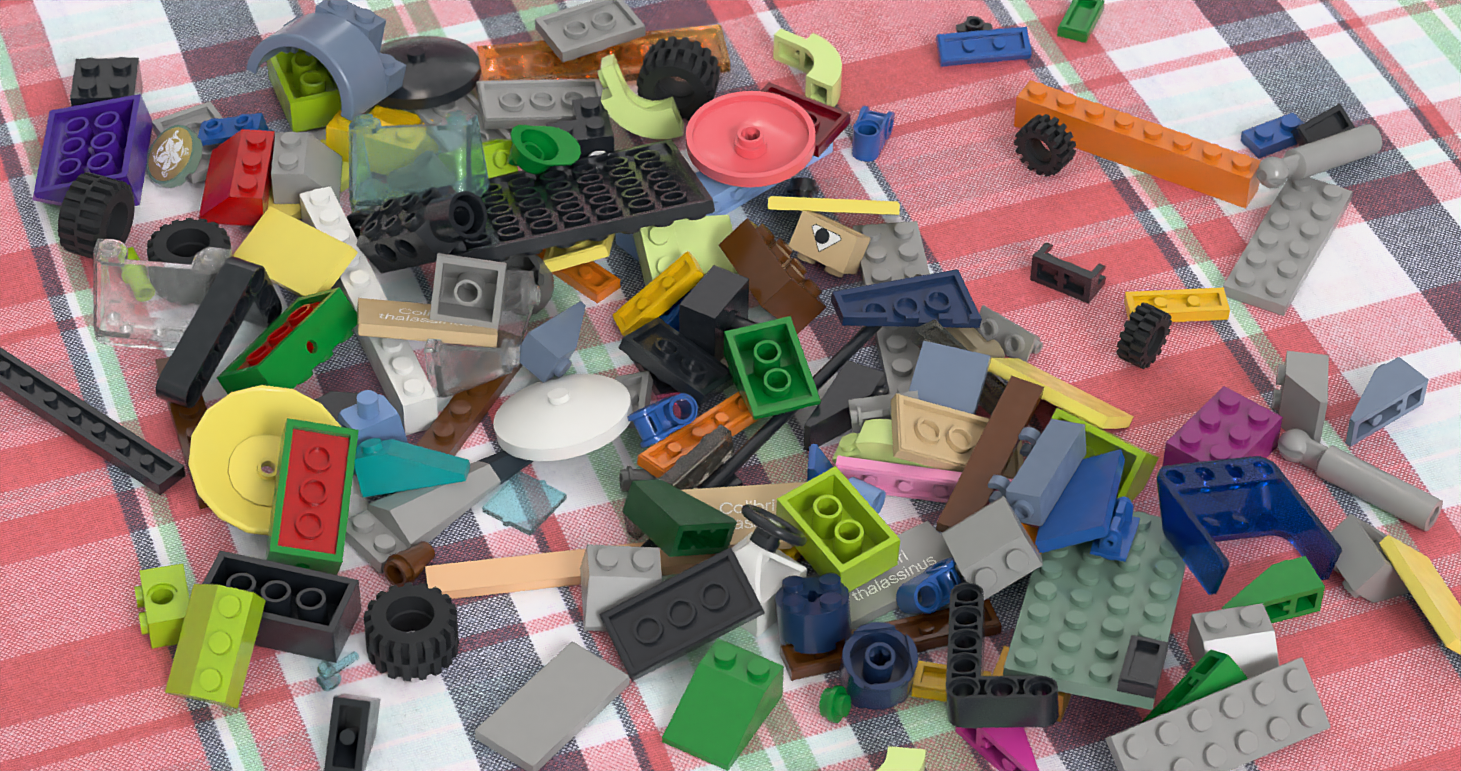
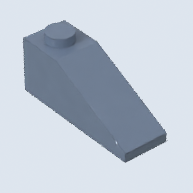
[513,301,586,383]
[1345,357,1429,447]

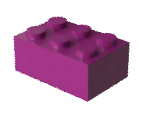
[1162,386,1283,504]

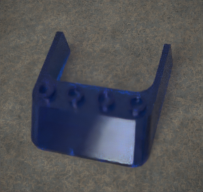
[1156,456,1342,595]

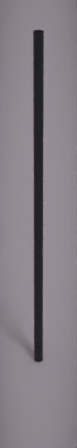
[641,274,922,548]

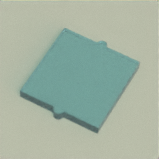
[482,471,567,536]

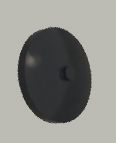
[376,36,481,110]

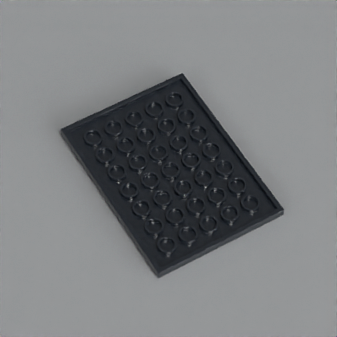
[421,139,715,262]

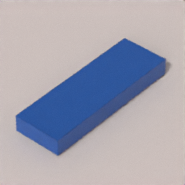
[935,26,1032,67]

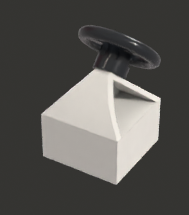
[732,504,807,638]

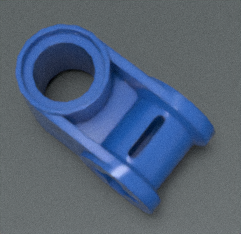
[851,106,895,162]
[627,393,698,448]
[896,557,962,614]

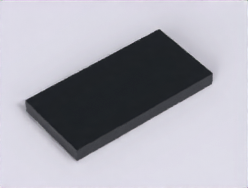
[599,547,765,681]

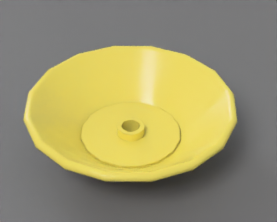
[188,385,342,536]

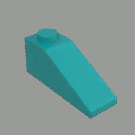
[354,438,470,497]

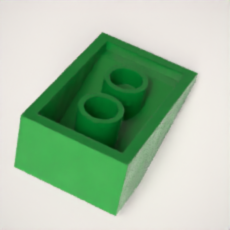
[724,316,821,420]
[662,638,784,771]

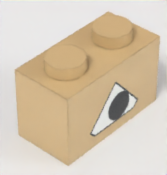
[789,211,871,277]

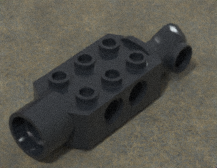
[347,185,487,274]

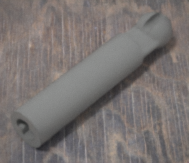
[1257,124,1382,188]
[1278,428,1443,532]

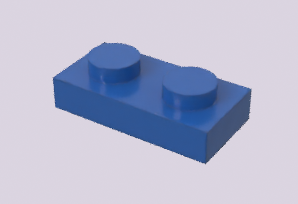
[1240,112,1304,159]

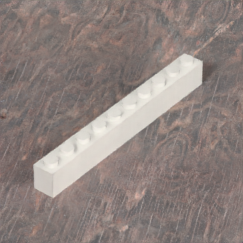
[299,186,438,436]

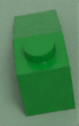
[1222,556,1325,624]
[1139,649,1249,724]

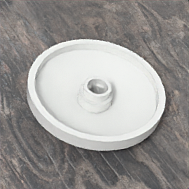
[493,374,633,461]

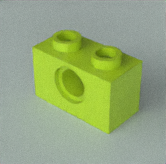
[134,563,190,648]

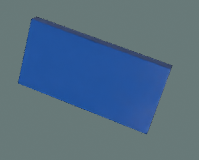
[1035,449,1125,553]

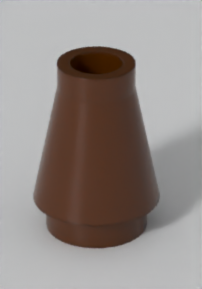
[384,541,435,587]

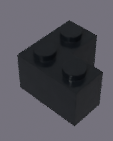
[546,97,614,158]

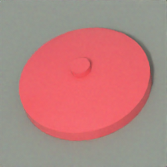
[686,91,816,187]

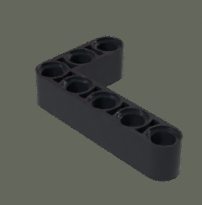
[156,256,282,408]
[946,582,1059,728]

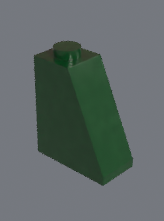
[622,479,737,557]

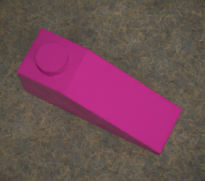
[955,726,1039,771]

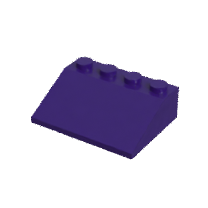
[34,94,153,206]

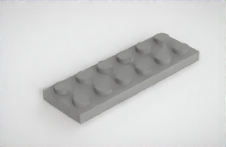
[1223,177,1353,316]
[1105,657,1331,771]

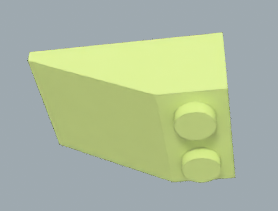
[633,215,739,286]

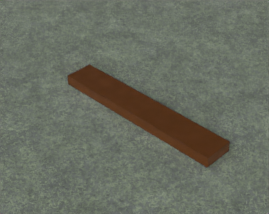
[936,376,1044,532]
[780,599,1002,681]

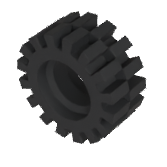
[1014,114,1076,177]
[1116,302,1172,369]

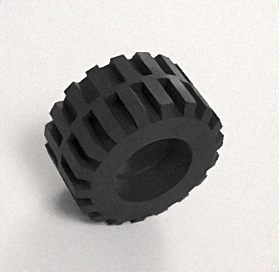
[636,36,721,121]
[58,172,135,262]
[147,218,232,303]
[364,582,459,681]

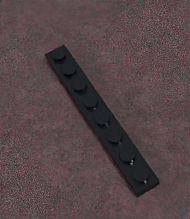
[0,347,186,495]

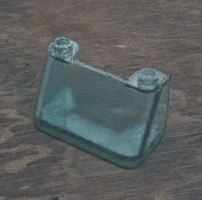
[348,110,490,213]

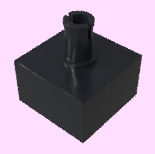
[679,265,758,361]

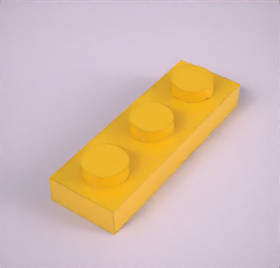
[612,251,705,337]
[1124,287,1230,322]

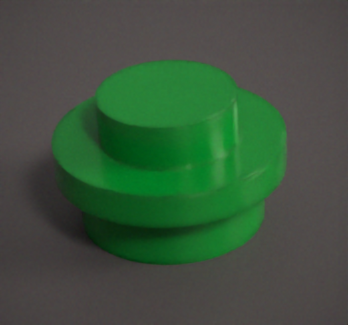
[819,685,851,723]

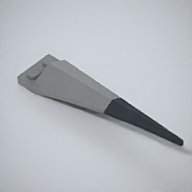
[345,450,534,574]

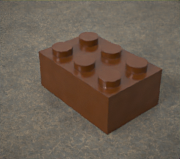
[719,218,827,334]

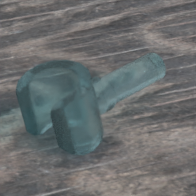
[316,651,359,691]

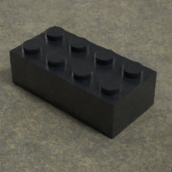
[203,550,362,663]

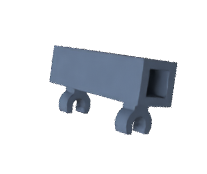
[988,419,1086,526]

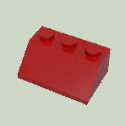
[198,129,275,226]

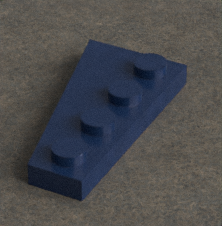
[831,269,982,328]

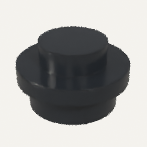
[786,178,819,198]

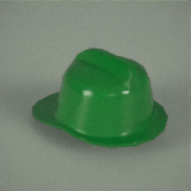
[508,125,581,174]

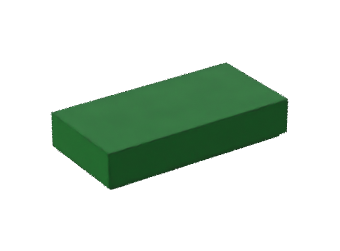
[1057,0,1105,43]

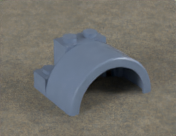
[246,0,406,120]

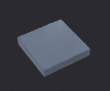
[909,341,991,415]

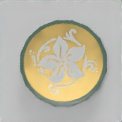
[146,125,202,188]

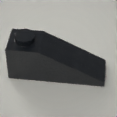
[804,360,888,451]

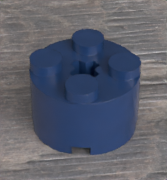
[775,573,852,654]
[839,622,918,710]

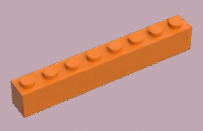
[1014,80,1261,209]

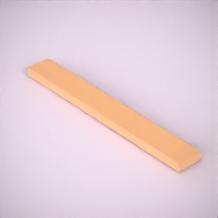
[425,542,716,599]

